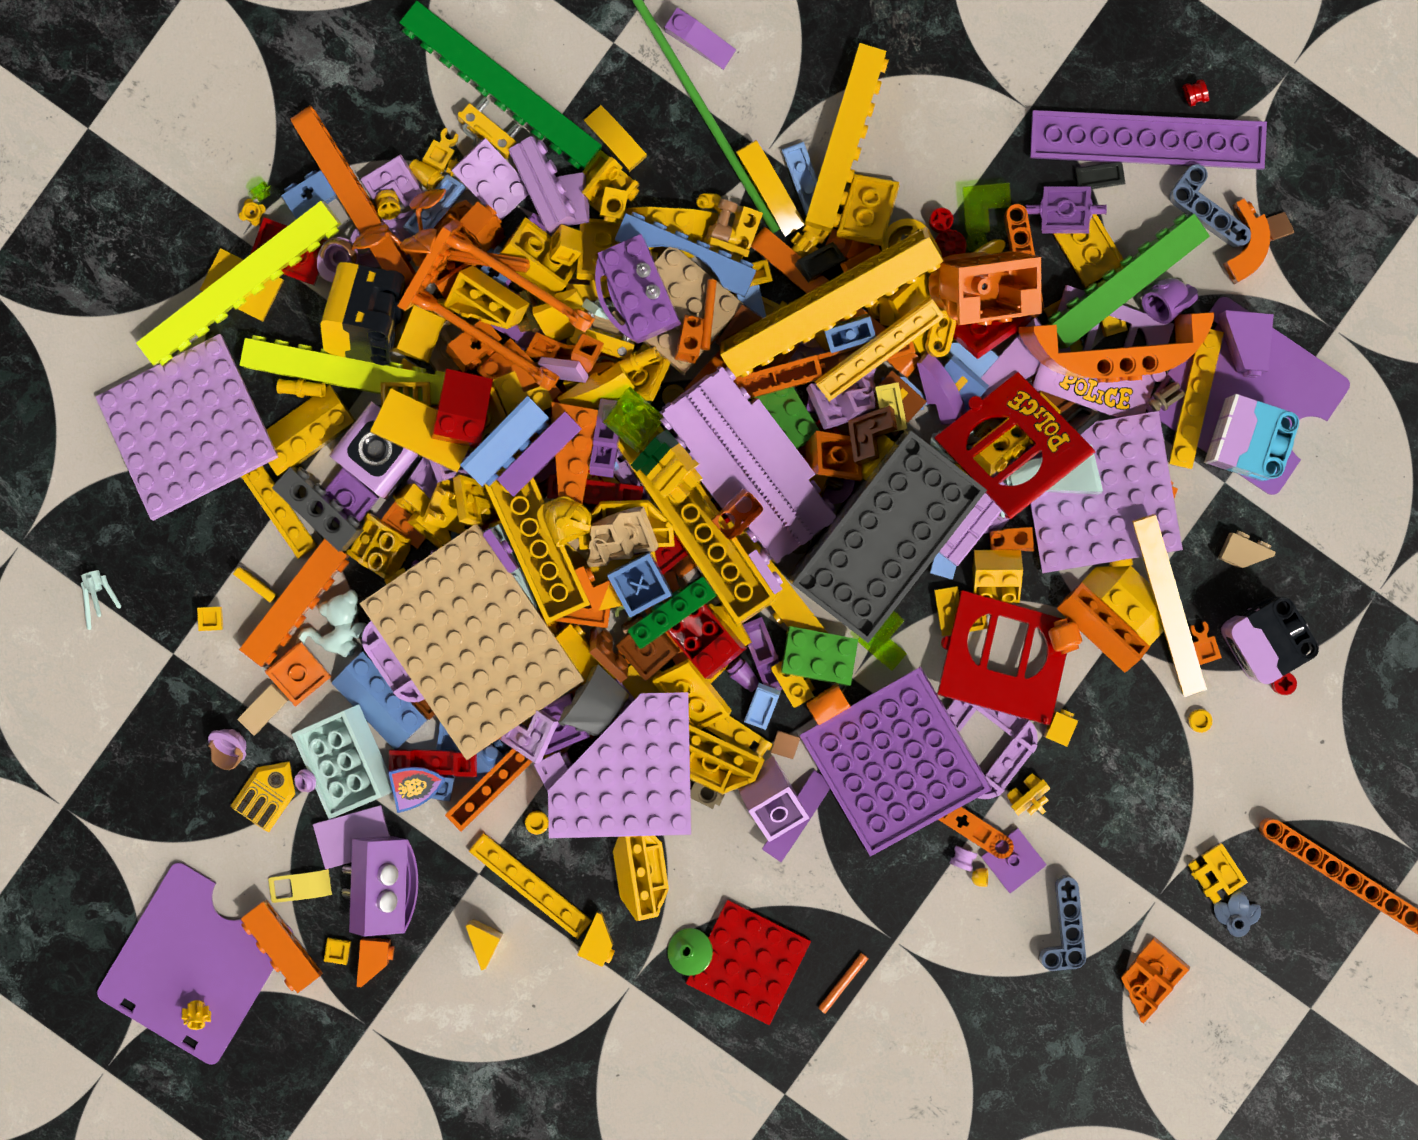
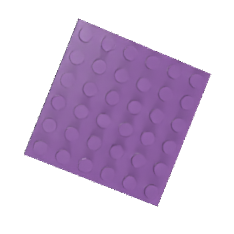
[799,666,992,857]

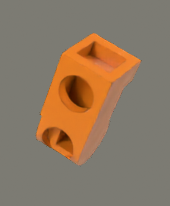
[674,314,704,364]
[989,527,1034,552]

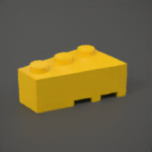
[443,265,530,329]

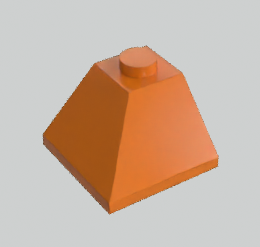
[805,430,862,481]

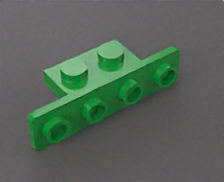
[628,577,717,649]

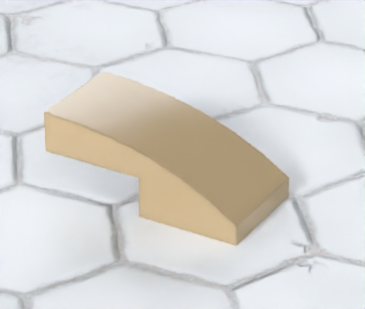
[237,684,289,735]

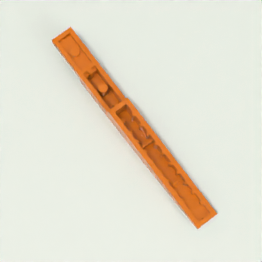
[681,341,916,399]

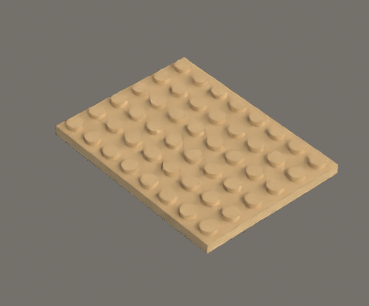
[360,524,585,760]

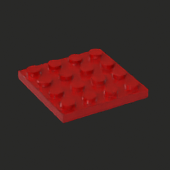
[686,899,811,1025]

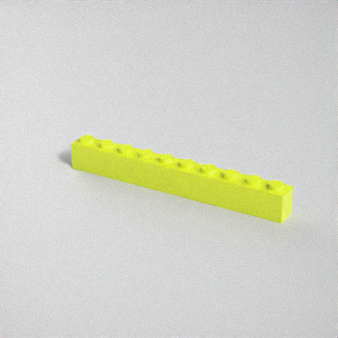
[136,201,342,366]
[239,335,445,405]

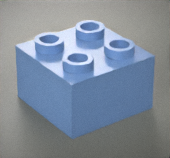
[607,552,672,617]

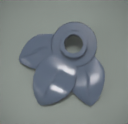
[1214,890,1261,937]

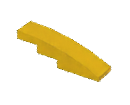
[736,140,804,236]

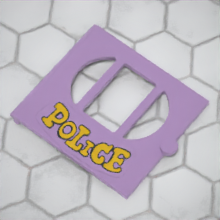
[1033,285,1174,418]

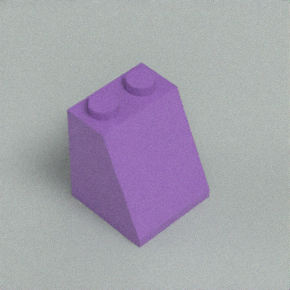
[1218,310,1274,378]

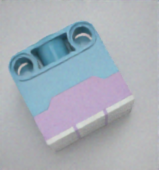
[1204,394,1299,481]

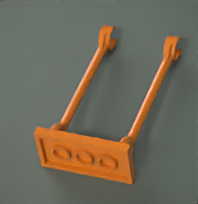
[398,219,595,391]

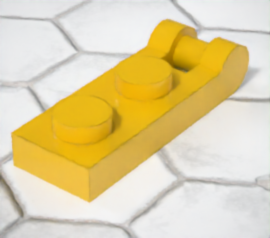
[706,716,773,759]

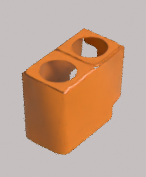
[711,489,763,540]
[807,684,851,725]

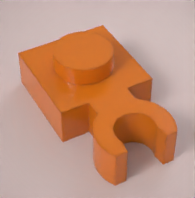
[1189,621,1222,665]

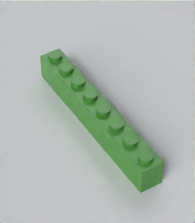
[1046,213,1210,349]

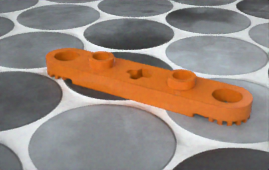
[938,807,1014,859]

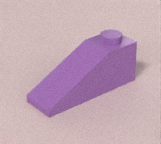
[664,7,736,70]

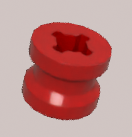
[1183,79,1209,107]
[929,208,954,233]
[1270,673,1297,695]

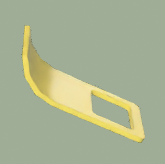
[268,869,332,903]

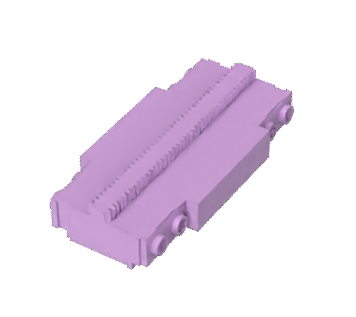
[660,366,836,564]

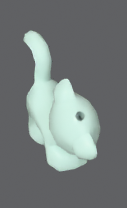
[296,590,367,657]

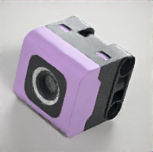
[329,401,423,501]
[1221,596,1319,684]

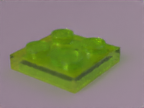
[602,387,663,453]

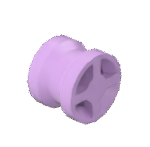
[949,846,978,871]

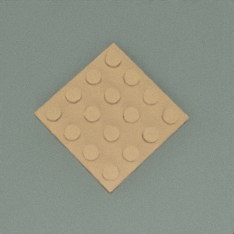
[612,247,742,375]

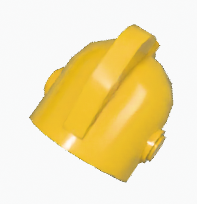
[537,496,592,547]

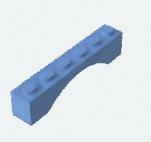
[615,212,756,298]

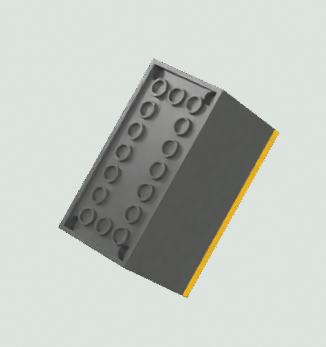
[786,430,987,643]

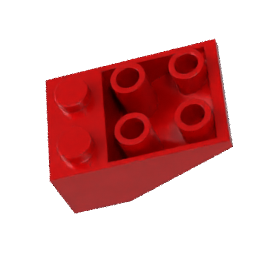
[667,603,747,679]

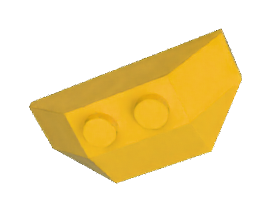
[625,207,718,258]
[579,500,674,550]
[1081,566,1164,646]
[689,725,765,794]
[613,836,669,921]

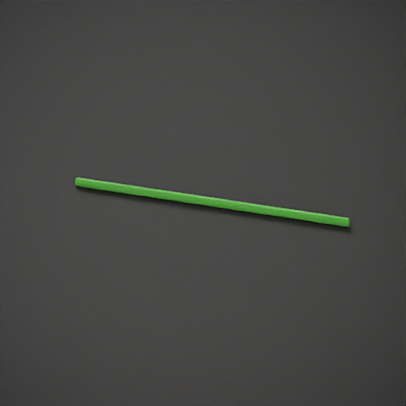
[632,0,780,233]

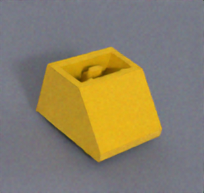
[973,550,1023,603]

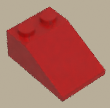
[431,368,493,448]

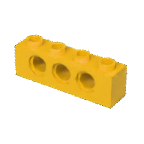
[972,393,1061,476]

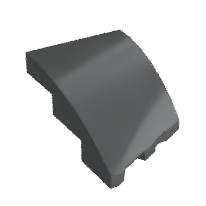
[558,665,630,737]

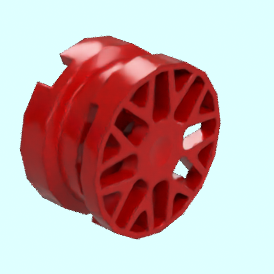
[935,230,967,258]

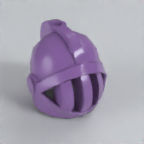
[1142,278,1198,324]

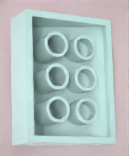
[292,704,392,819]

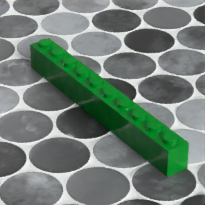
[399,1,602,169]

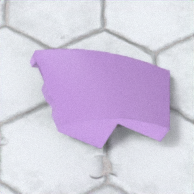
[806,368,876,429]

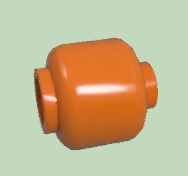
[1048,618,1082,654]

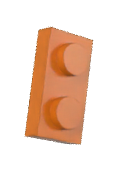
[381,502,426,549]

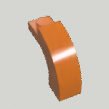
[1223,198,1270,284]
[526,332,604,373]

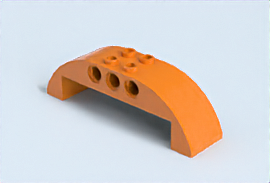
[1019,312,1214,383]

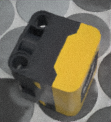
[321,262,406,366]

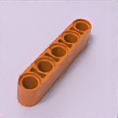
[1004,204,1044,319]

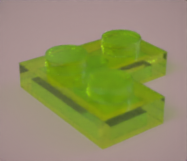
[962,183,1011,234]
[858,611,907,671]

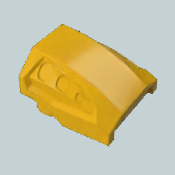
[346,513,411,579]

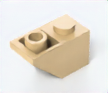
[1218,530,1276,568]

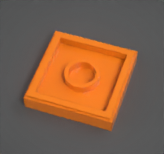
[265,641,331,707]

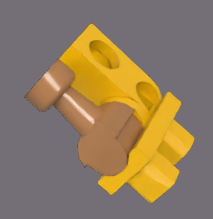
[703,199,763,262]

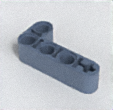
[1169,164,1251,248]
[1039,875,1086,971]

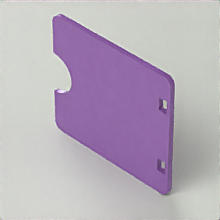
[1147,297,1350,495]
[97,863,293,1064]

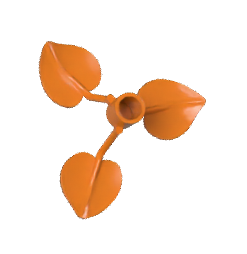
[351,188,446,266]

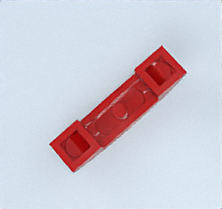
[547,475,644,505]
[389,749,477,777]

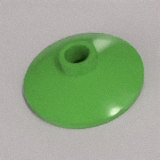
[668,928,713,976]

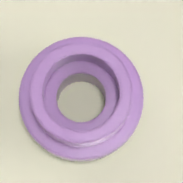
[294,769,316,792]

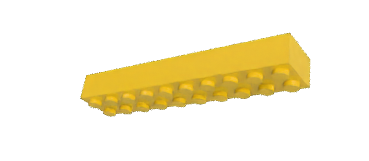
[720,226,943,378]
[469,387,590,624]
[618,402,777,627]

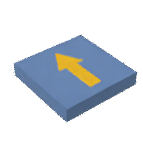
[944,356,989,412]

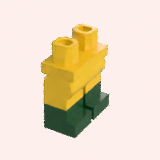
[630,430,703,503]

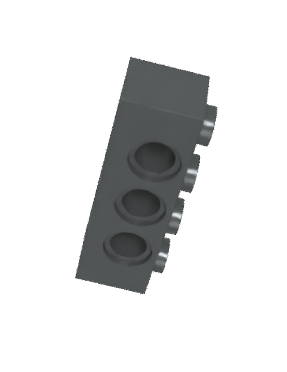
[272,467,364,552]

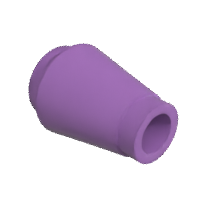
[726,658,760,692]

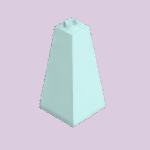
[1006,444,1103,495]

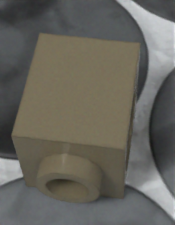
[690,781,725,809]

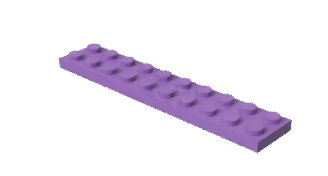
[1030,110,1267,170]

